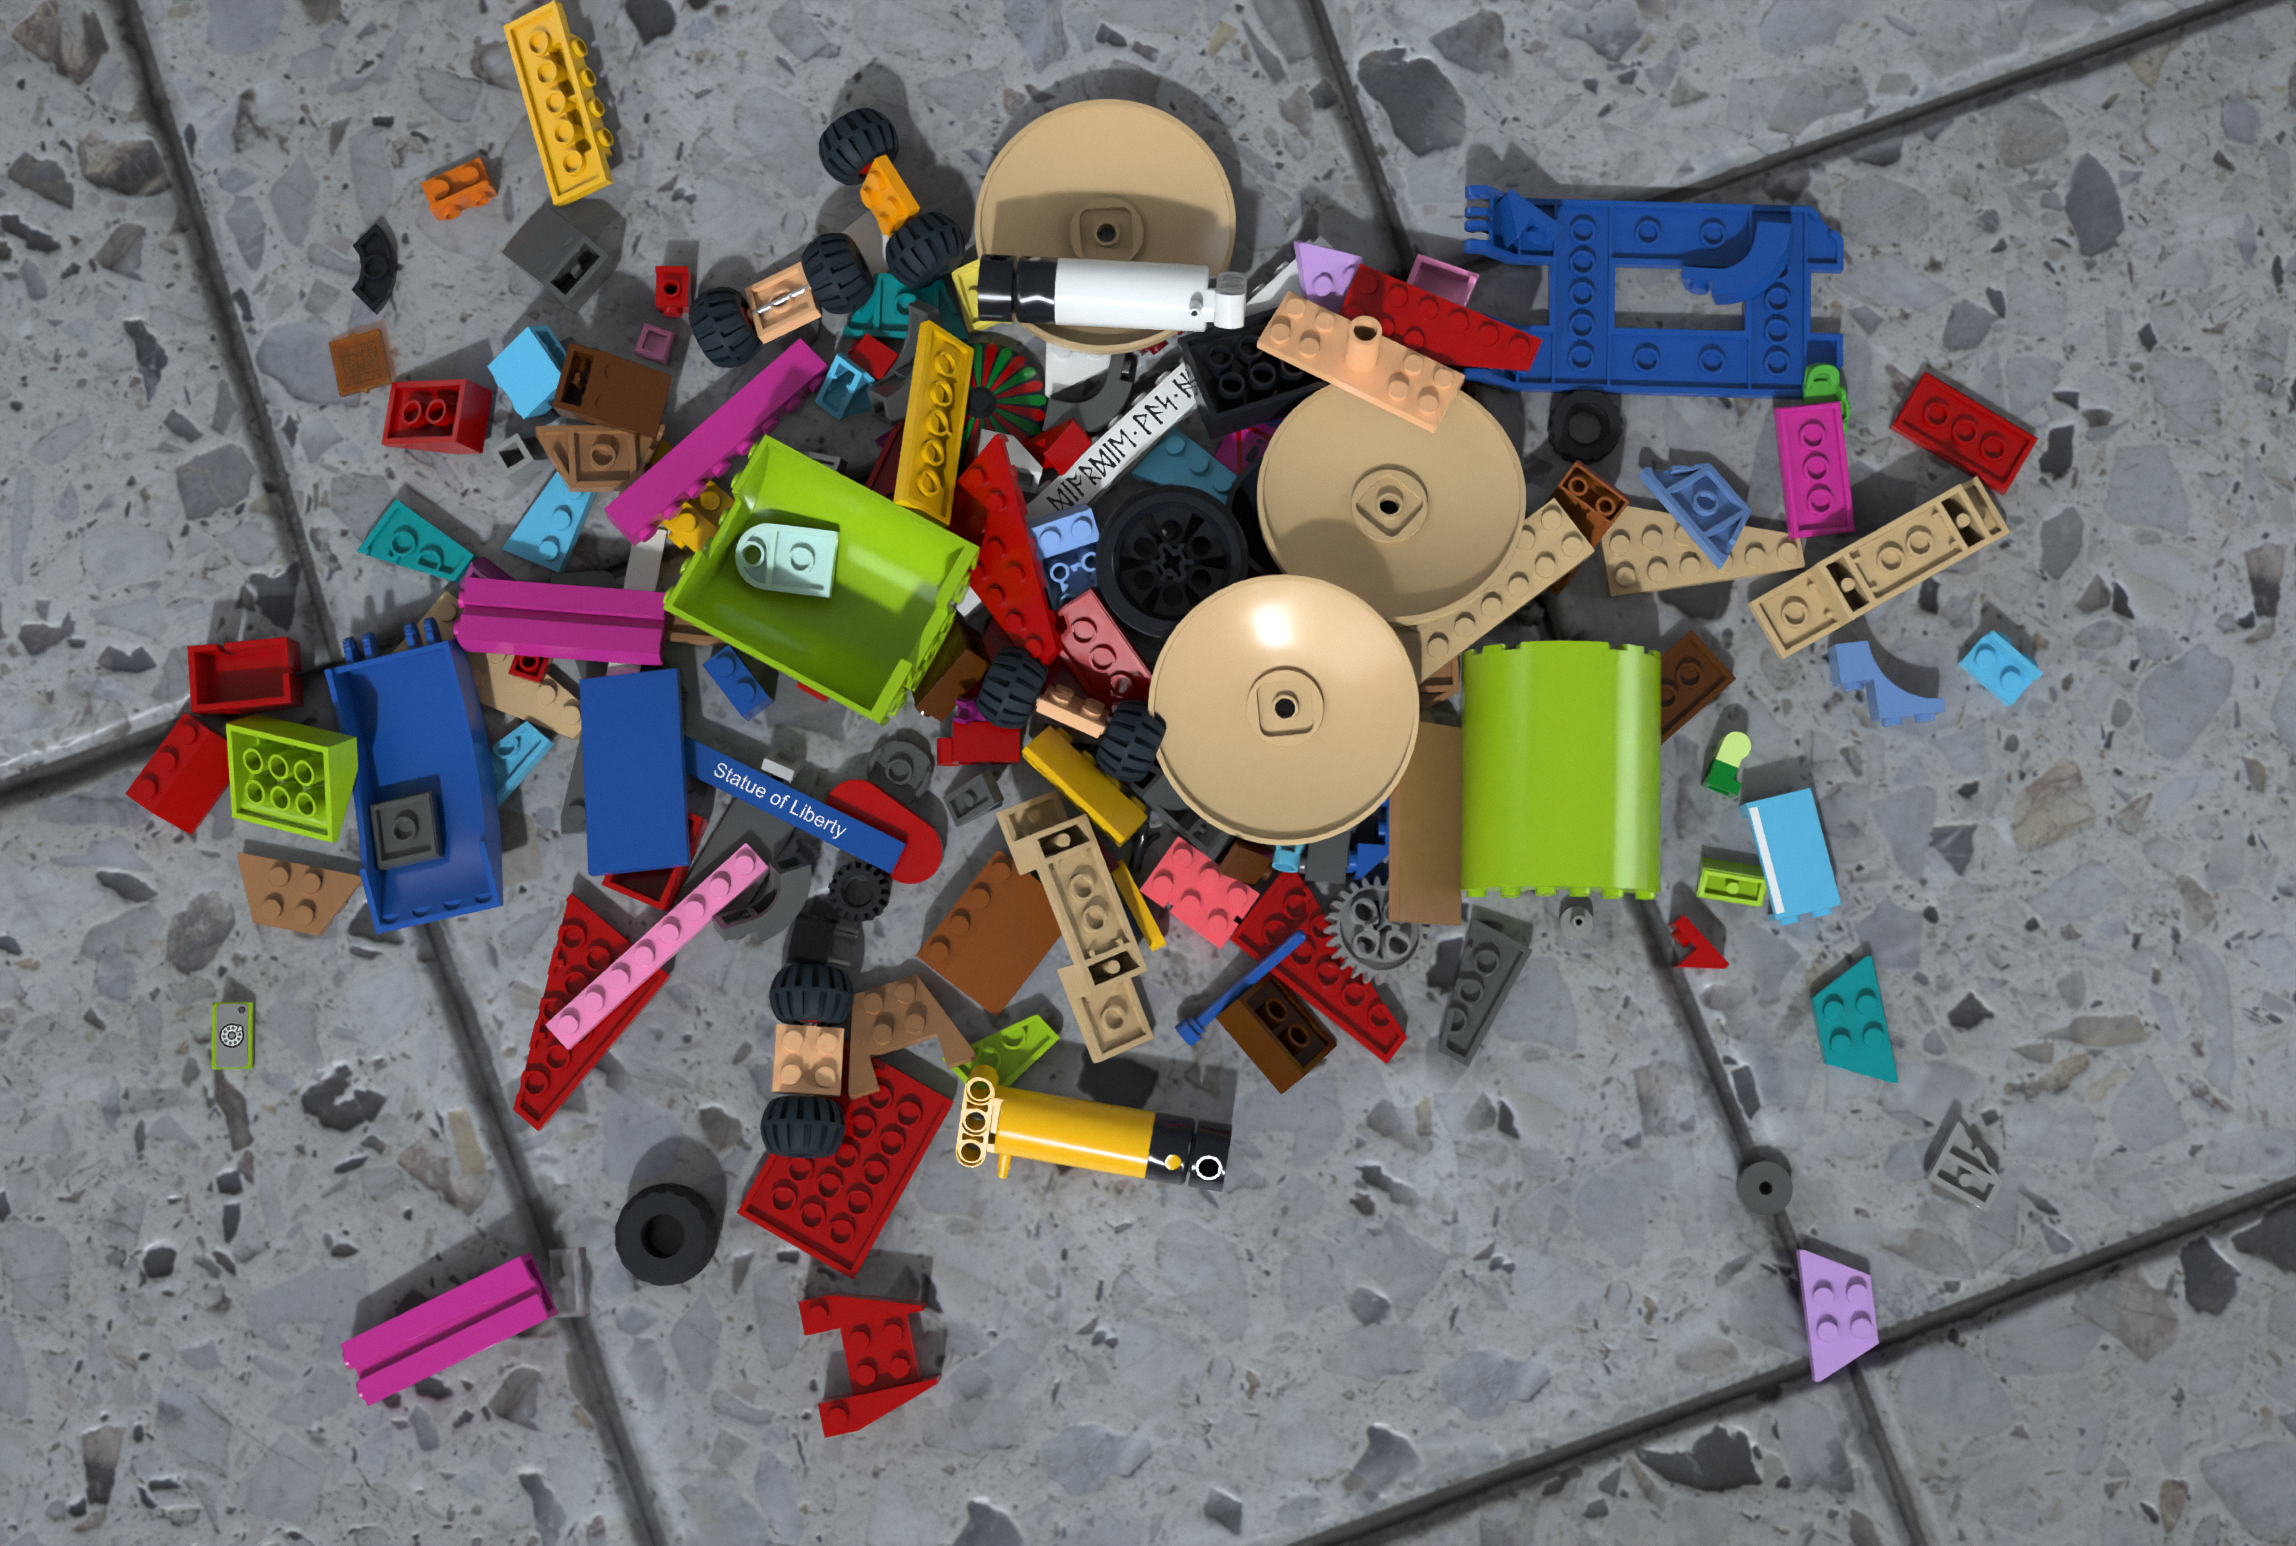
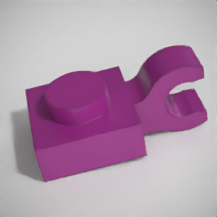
[953,694,987,725]

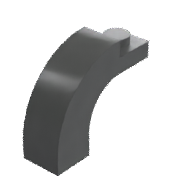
[1042,353,1133,438]
[1124,763,1235,861]

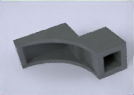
[867,299,942,427]

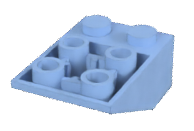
[1026,503,1109,610]

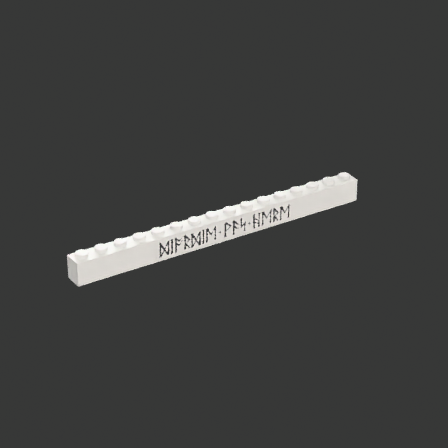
[953,235,1335,622]

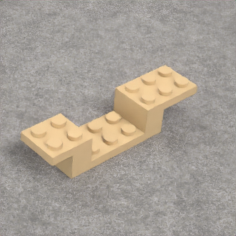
[1747,476,2011,661]
[995,790,1154,1064]

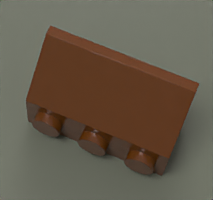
[1216,972,1337,1095]

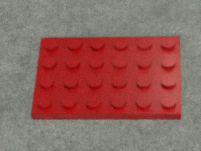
[737,1039,954,1279]

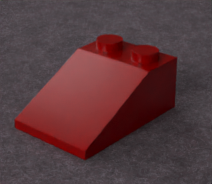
[381,379,492,455]

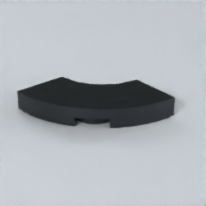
[352,223,397,315]

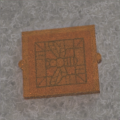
[329,329,392,397]

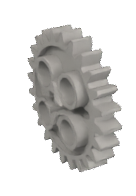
[1323,876,1432,985]

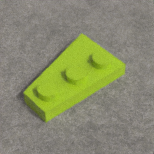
[941,1014,1060,1089]

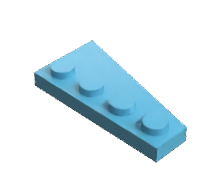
[502,472,597,573]

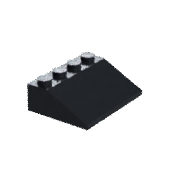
[1177,307,1331,440]

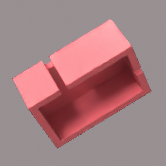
[1139,836,1260,950]

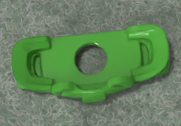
[1803,363,1851,434]

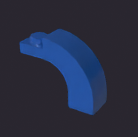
[1681,221,1794,305]

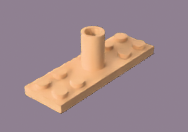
[1257,291,1465,433]

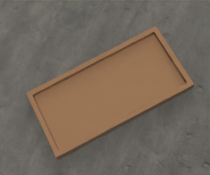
[1389,721,1461,926]

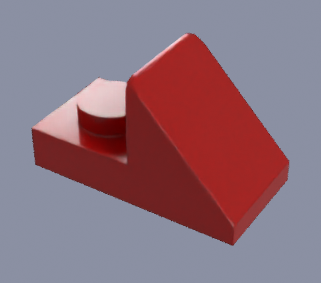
[1021,417,1092,476]
[1668,914,1730,970]

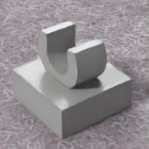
[761,746,806,786]

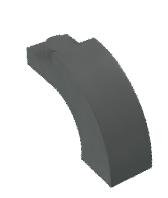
[712,852,812,943]

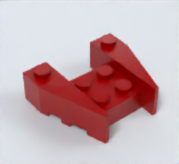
[798,1291,941,1438]

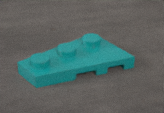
[357,499,477,584]

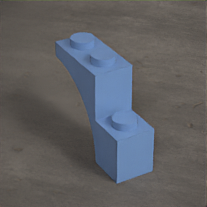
[1827,640,1946,727]

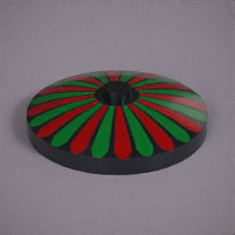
[958,342,1047,470]

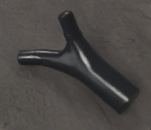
[1127,822,1160,872]

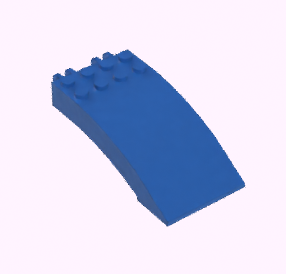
[324,617,503,934]

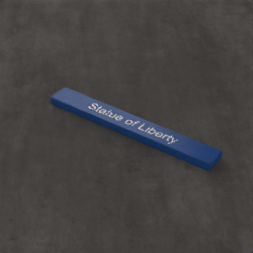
[684,735,907,874]

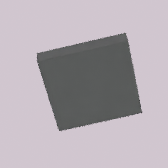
[369,791,444,871]

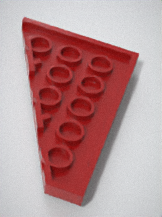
[944,433,1064,667]
[513,893,671,1131]

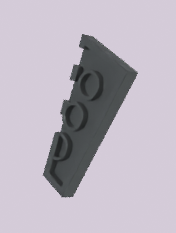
[1438,918,1532,1067]

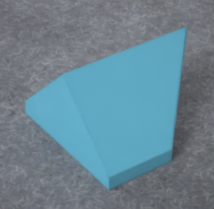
[815,352,877,421]

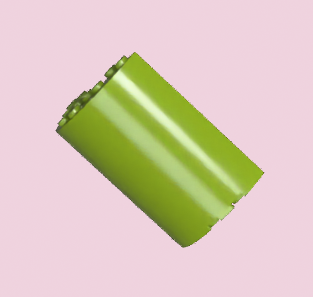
[663,434,980,726]
[1460,641,1661,900]

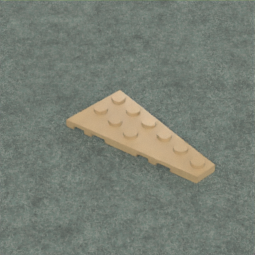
[392,590,582,740]

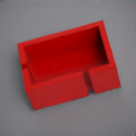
[187,637,304,717]
[601,812,710,912]

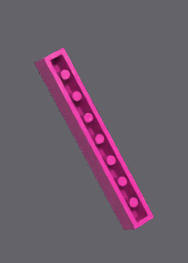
[604,338,828,546]

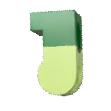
[1700,731,1751,798]

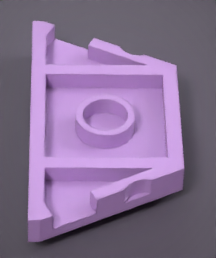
[1294,240,1363,314]
[1796,1249,1879,1382]

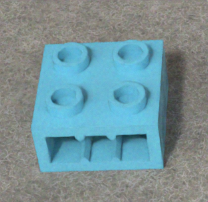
[487,325,567,419]

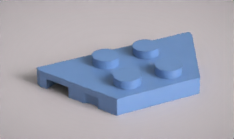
[1639,463,1752,569]

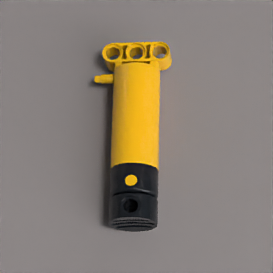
[956,1065,1232,1192]

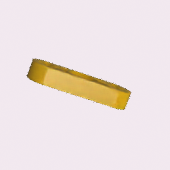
[1111,859,1167,952]

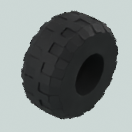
[614,1183,719,1286]

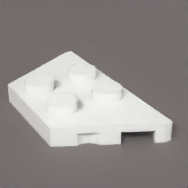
[1045,342,1111,398]

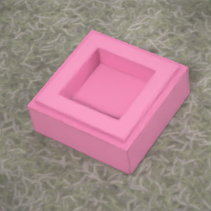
[634,323,677,365]

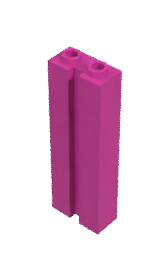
[453,577,670,666]
[340,1252,559,1406]

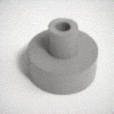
[1558,906,1594,940]

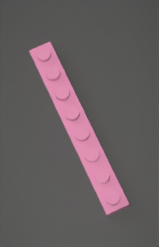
[545,843,770,1050]

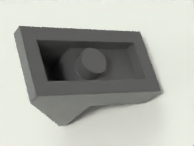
[943,770,1004,827]

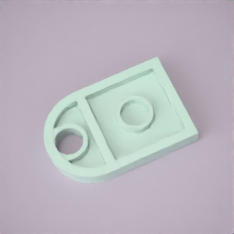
[735,523,839,598]

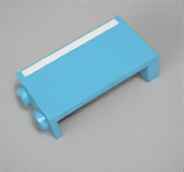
[1739,788,1842,926]

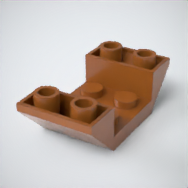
[1543,459,1632,596]

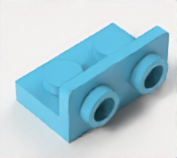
[1957,630,2043,707]

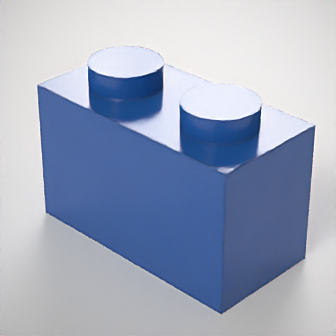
[702,645,774,721]

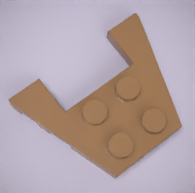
[848,975,977,1100]

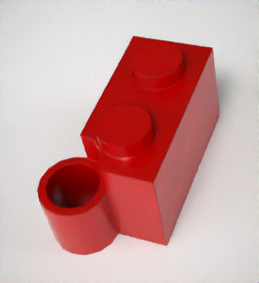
[937,720,1020,766]

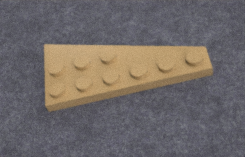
[1599,506,1806,598]

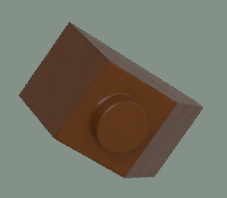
[1216,838,1275,886]

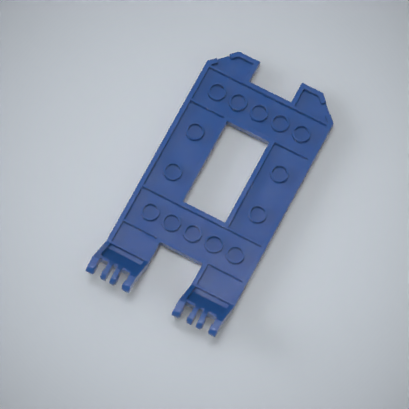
[1461,185,1844,400]

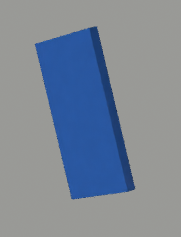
[579,668,691,877]

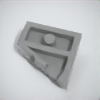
[1924,1121,2003,1212]

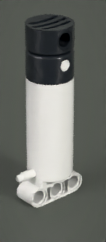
[978,254,1247,332]

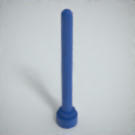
[1175,930,1306,1047]

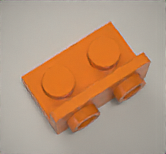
[420,157,498,221]

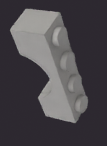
[489,416,596,486]

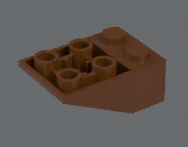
[552,343,673,439]

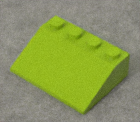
[226,714,358,843]

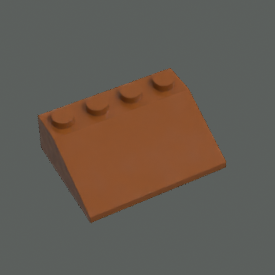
[915,850,1062,1017]

